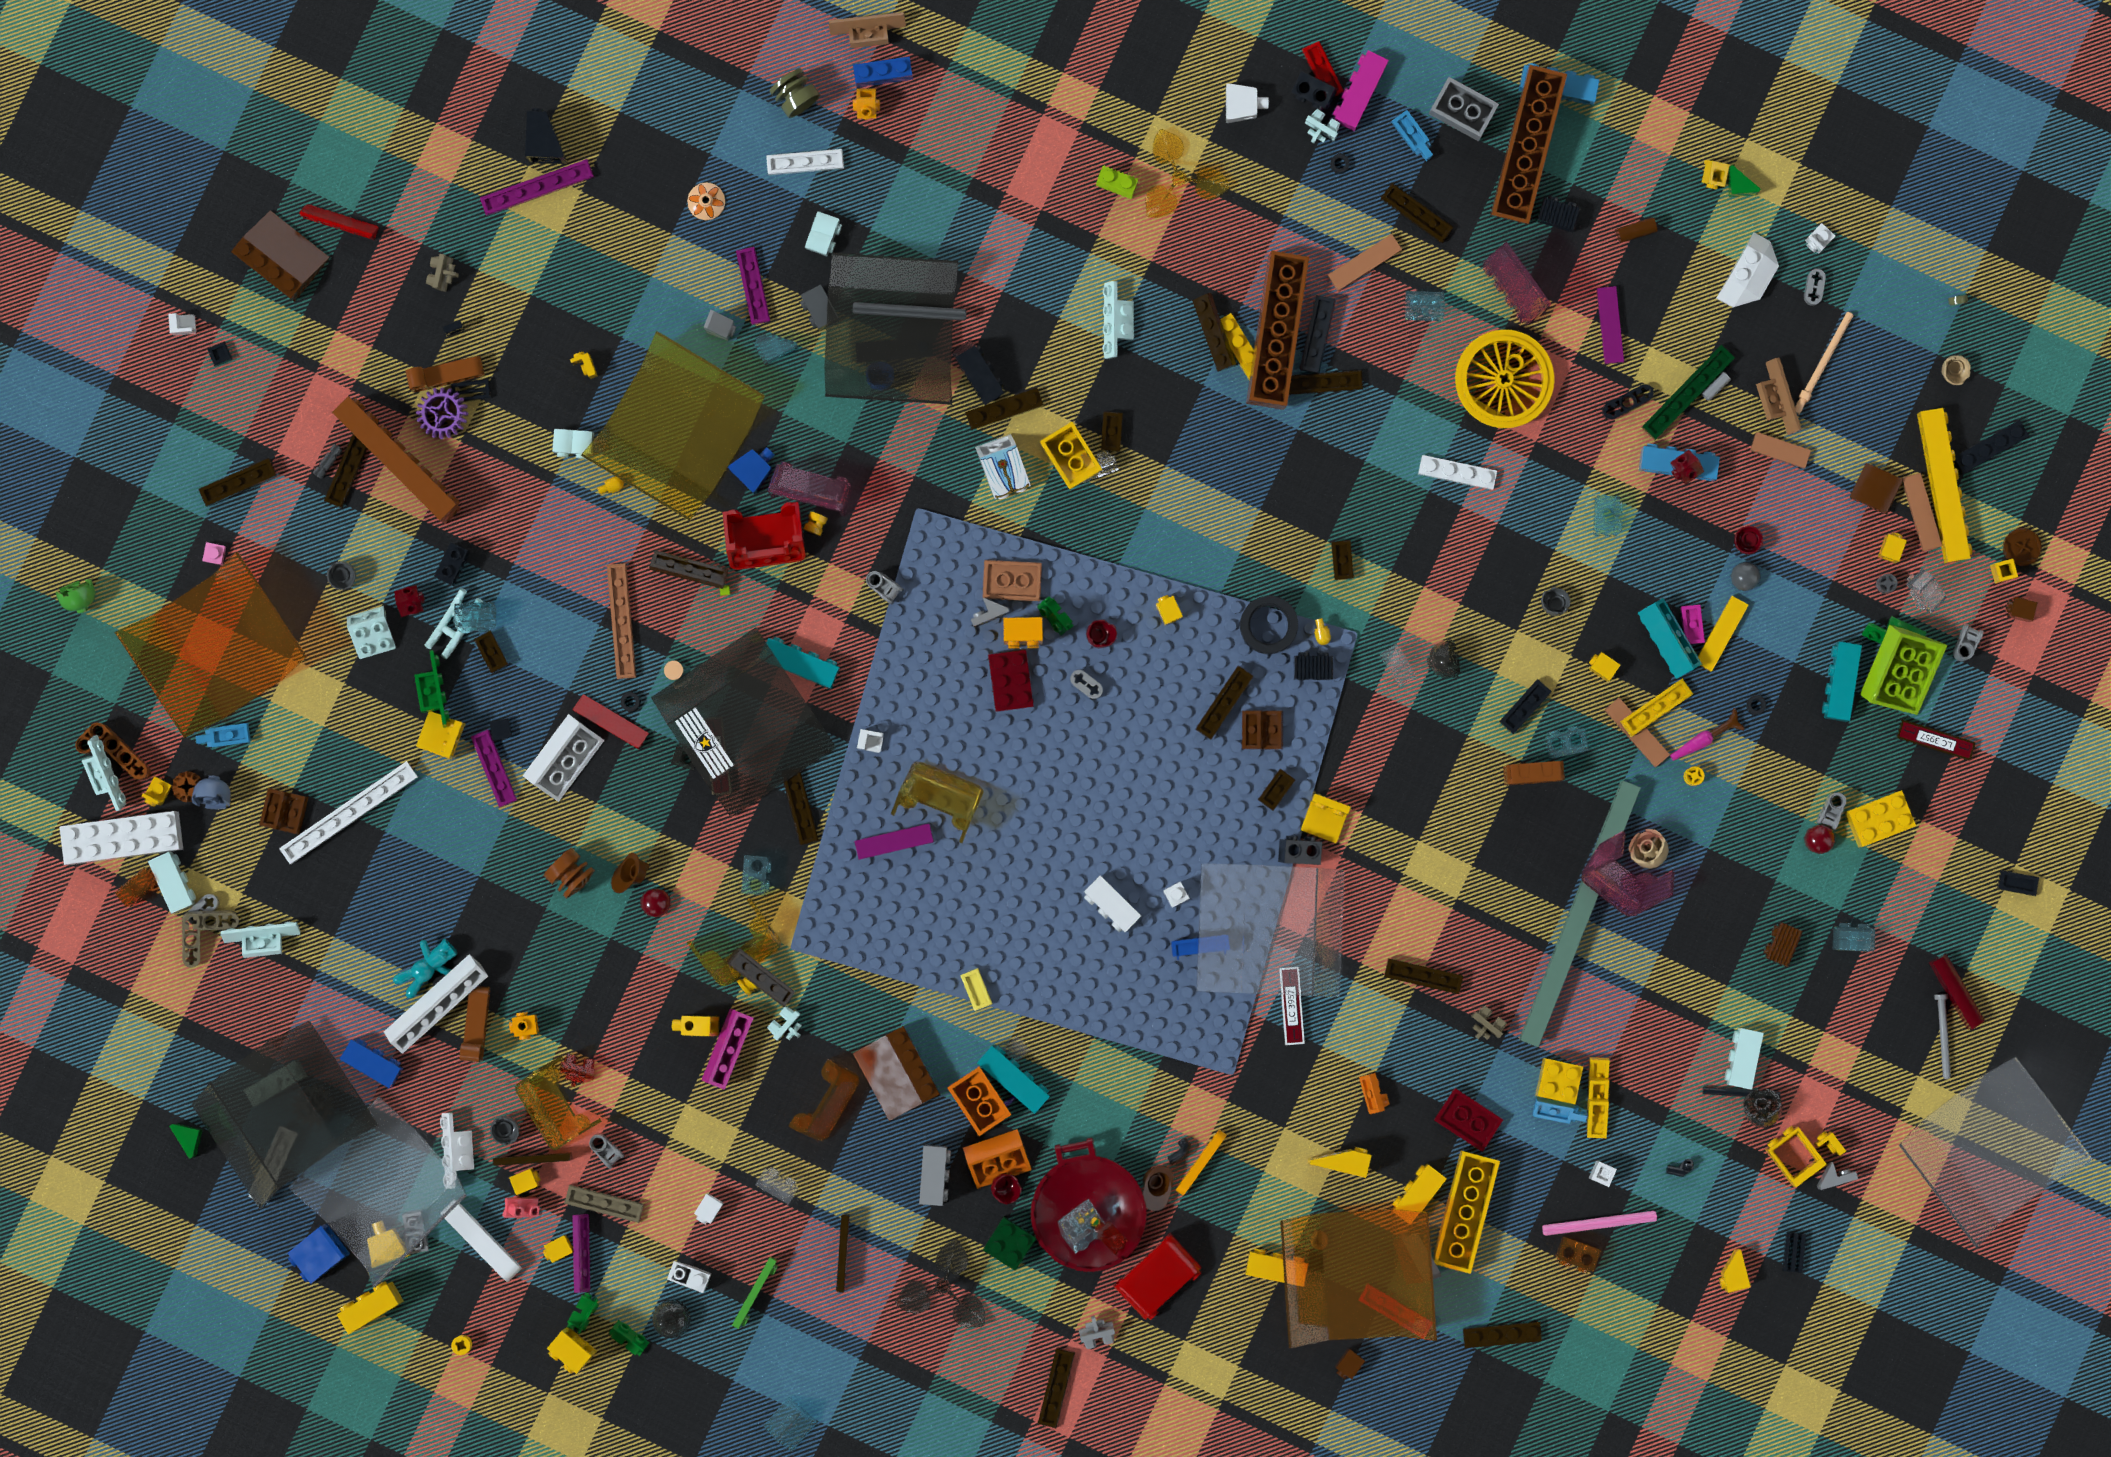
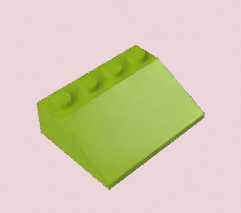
[1860,625,1947,715]

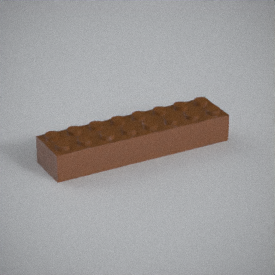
[1490,65,1567,224]
[1246,251,1309,410]
[332,396,461,524]

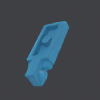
[1391,110,1433,161]
[196,723,251,748]
[1532,1097,1588,1124]

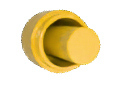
[597,476,624,495]
[1314,618,1331,645]

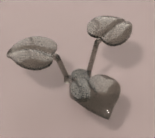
[895,1239,985,1328]

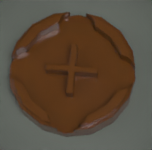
[2002,528,2042,566]

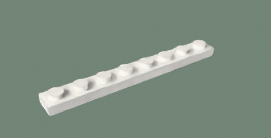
[279,761,418,864]

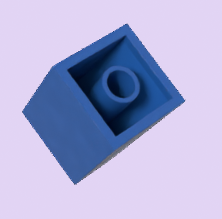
[287,1224,350,1284]

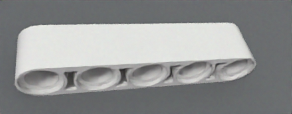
[442,1201,522,1282]

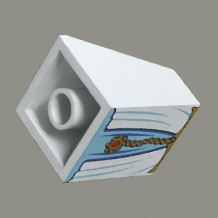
[975,434,1031,499]

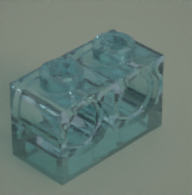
[1544,726,1589,760]
[741,855,772,896]

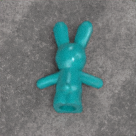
[393,938,458,998]

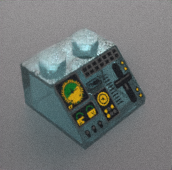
[1057,1199,1106,1253]

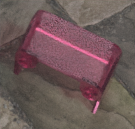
[768,462,852,517]
[1581,831,1675,916]

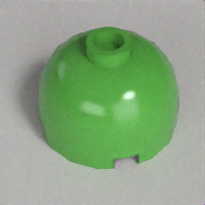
[55,579,96,613]

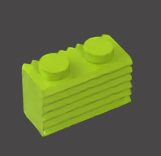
[1096,165,1138,200]

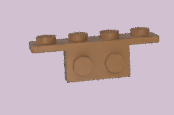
[829,12,906,48]
[1756,357,1801,435]

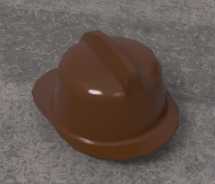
[611,852,650,893]
[1142,1166,1174,1211]

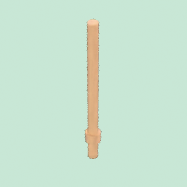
[1795,312,1854,415]

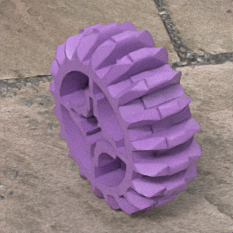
[416,387,468,439]

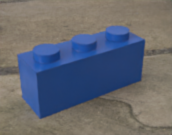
[853,56,913,88]
[340,1038,403,1088]

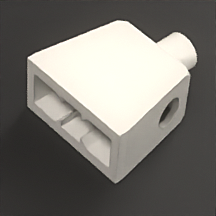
[1226,83,1268,123]

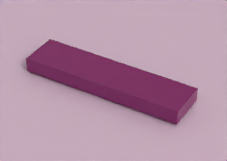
[736,247,771,326]
[1596,286,1624,365]
[471,730,518,808]
[854,824,934,860]
[572,1214,590,1293]

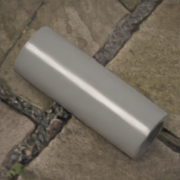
[1701,372,1731,401]

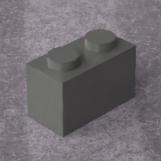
[799,285,839,331]

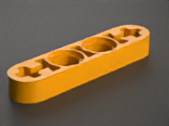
[1175,1129,1227,1196]

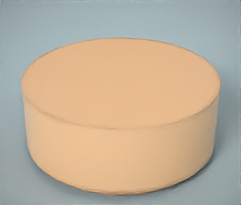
[664,661,684,680]

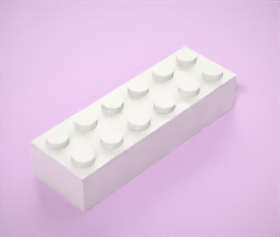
[60,811,183,865]

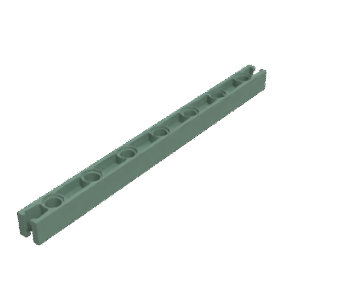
[1519,781,1641,1047]

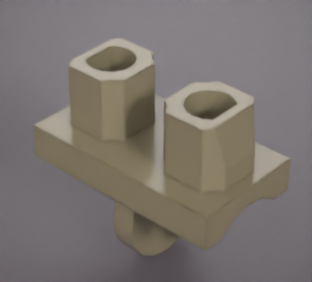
[426,254,459,292]
[1471,1006,1507,1040]

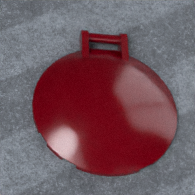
[1031,1137,1147,1272]

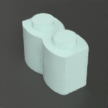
[805,212,842,256]
[552,429,594,459]

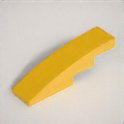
[1587,1057,1610,1138]

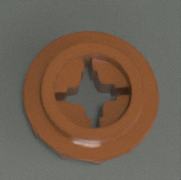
[172,771,201,802]

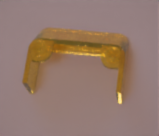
[891,762,984,843]
[687,898,781,986]
[515,1056,602,1150]

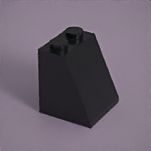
[525,108,568,165]

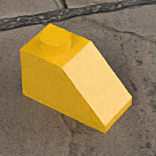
[1719,1249,1751,1293]

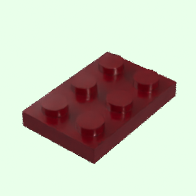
[988,650,1034,712]
[1434,1088,1503,1152]

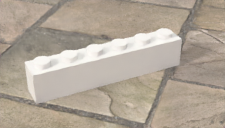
[384,954,488,1054]

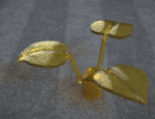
[1145,129,1229,218]

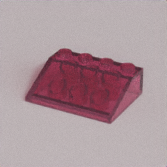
[1482,242,1551,326]

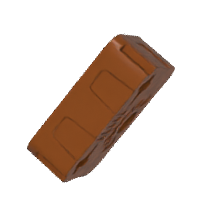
[1503,761,1565,786]

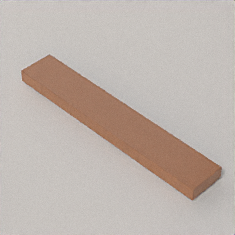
[607,563,636,679]

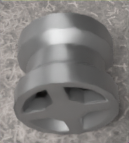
[1876,574,1898,594]

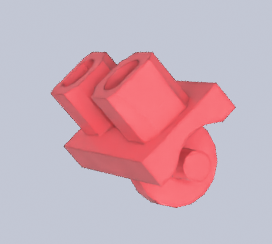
[502,1196,540,1218]

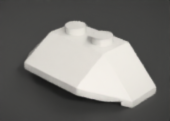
[1716,232,1779,308]

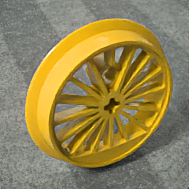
[1455,330,1554,428]

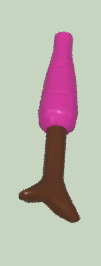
[1670,708,1744,761]

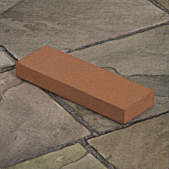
[1750,432,1811,469]

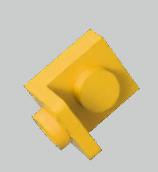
[570,352,598,379]
[142,776,172,807]
[1815,1131,1846,1156]

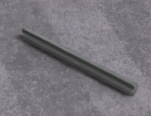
[853,302,967,321]

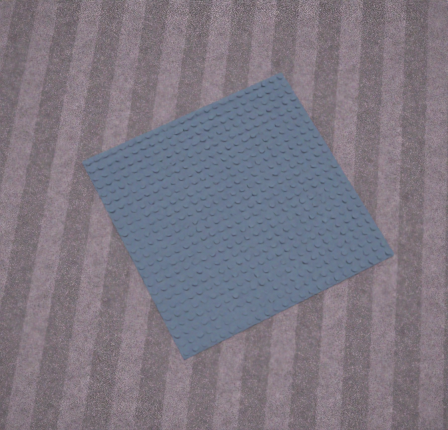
[791,508,1357,1075]

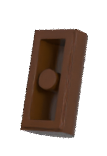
[1615,217,1657,243]

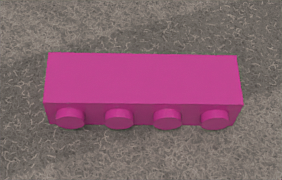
[1333,50,1389,131]
[702,1009,753,1090]

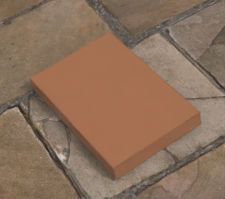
[983,560,1042,602]

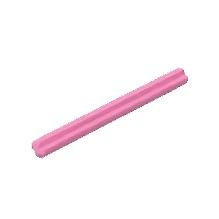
[1542,1211,1657,1236]

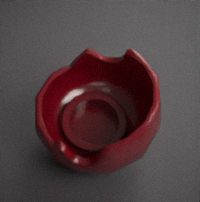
[1734,525,1764,555]
[1086,620,1117,649]
[1804,825,1835,854]
[640,888,671,917]
[991,1172,1022,1205]

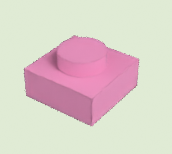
[202,542,226,565]

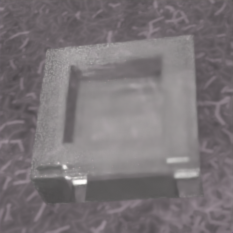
[1003,1036,1030,1062]

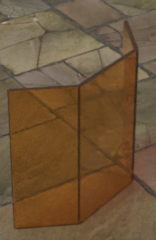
[115,551,307,738]
[1280,1209,1437,1348]

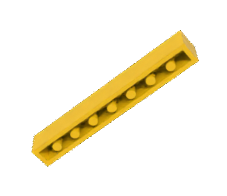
[1917,408,1972,564]

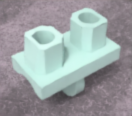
[1305,109,1340,143]
[767,1006,802,1041]

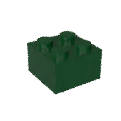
[983,1216,1036,1271]

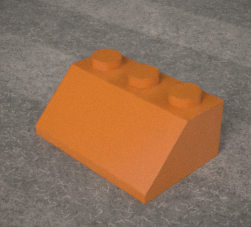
[947,1066,1011,1136]
[963,1129,1032,1189]

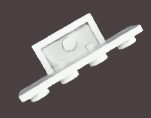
[440,1113,474,1190]

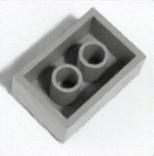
[1429,77,1499,141]
[919,1144,951,1206]

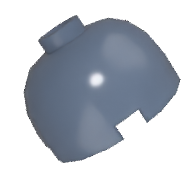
[191,776,231,810]

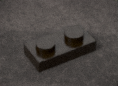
[1101,412,1123,452]
[1331,540,1354,581]
[474,630,509,673]
[1258,769,1295,811]

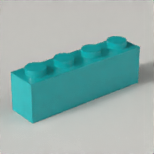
[1638,598,1702,679]
[760,636,840,689]
[1822,641,1862,722]
[977,1045,1050,1114]

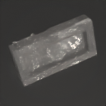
[1083,451,1119,483]

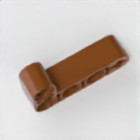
[405,356,485,392]
[75,722,151,780]
[460,986,490,1062]

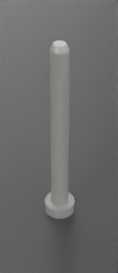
[1934,994,1951,1079]

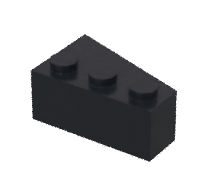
[950,340,1004,405]

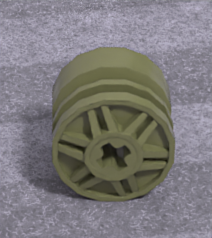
[770,68,821,118]

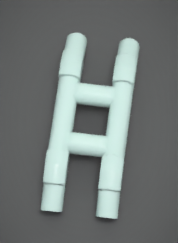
[425,588,483,659]

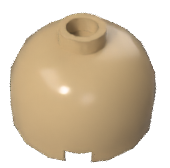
[1629,829,1669,869]

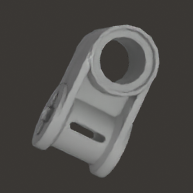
[866,571,904,605]
[1953,623,1984,662]
[1816,792,1846,830]
[589,1133,625,1170]

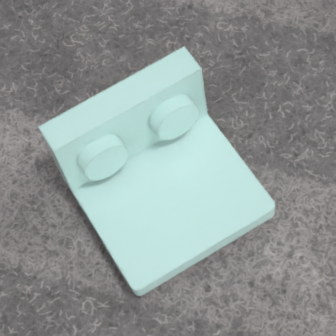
[347,606,396,659]

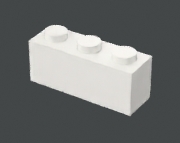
[1084,876,1141,933]

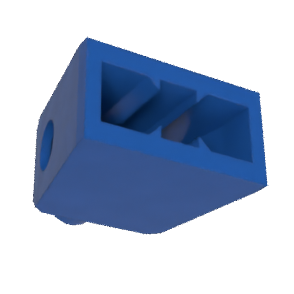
[728,447,775,495]

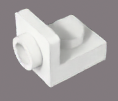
[1805,223,1835,253]

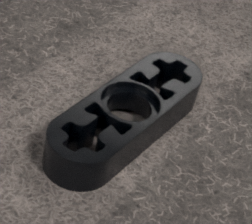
[1602,384,1654,420]

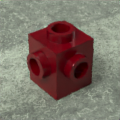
[1670,450,1704,485]
[394,585,425,617]

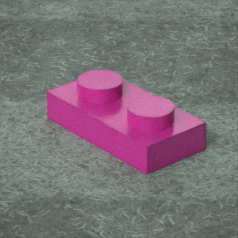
[1680,605,1705,644]

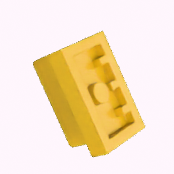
[416,711,465,760]
[1301,794,1351,843]

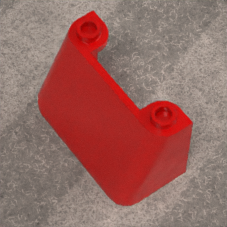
[722,502,806,570]
[1113,1233,1202,1320]

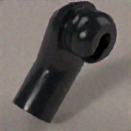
[1168,1138,1191,1165]
[1666,1159,1694,1177]

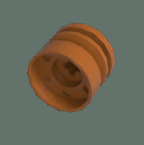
[543,847,595,899]

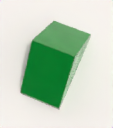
[1727,165,1761,197]
[169,1124,202,1159]

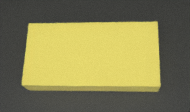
[960,968,992,1011]

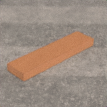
[1327,234,1402,291]
[1901,473,1942,552]
[1604,698,1670,768]

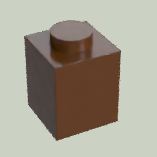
[2006,597,2038,622]
[1335,1348,1365,1380]

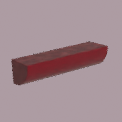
[1929,953,1985,1030]

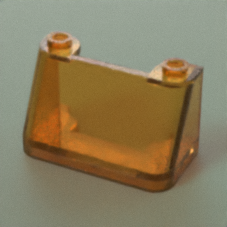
[789,1058,859,1141]

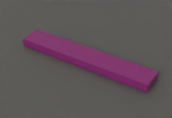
[480,159,594,216]

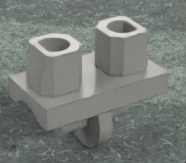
[1079,1315,1115,1349]

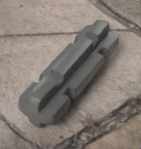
[313,444,342,478]

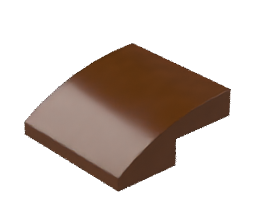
[1850,463,1903,515]
[1242,710,1283,750]
[259,788,309,835]

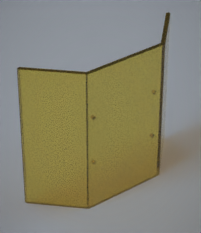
[581,331,765,521]

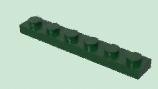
[1641,345,1735,440]

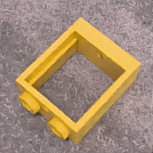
[1765,1126,1827,1187]

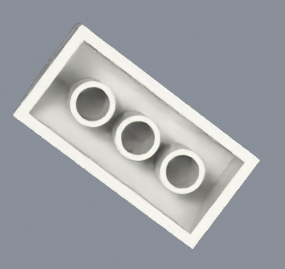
[523,714,604,802]

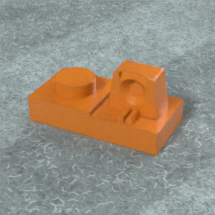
[1359,1073,1390,1114]

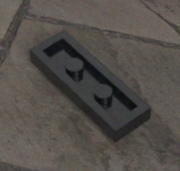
[1499,679,1552,734]

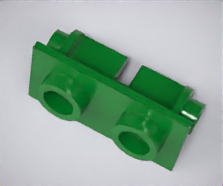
[1037,596,1074,636]
[567,1292,599,1334]
[608,1320,650,1356]

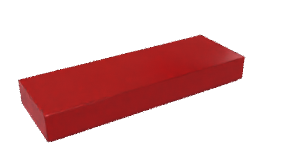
[1302,41,1344,99]

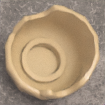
[1941,355,1971,385]

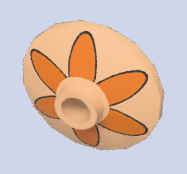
[687,182,725,221]

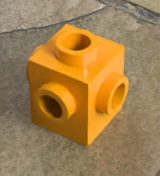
[853,89,880,120]
[509,1012,539,1040]

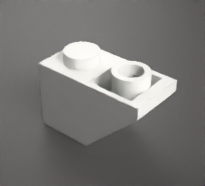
[667,1261,712,1293]

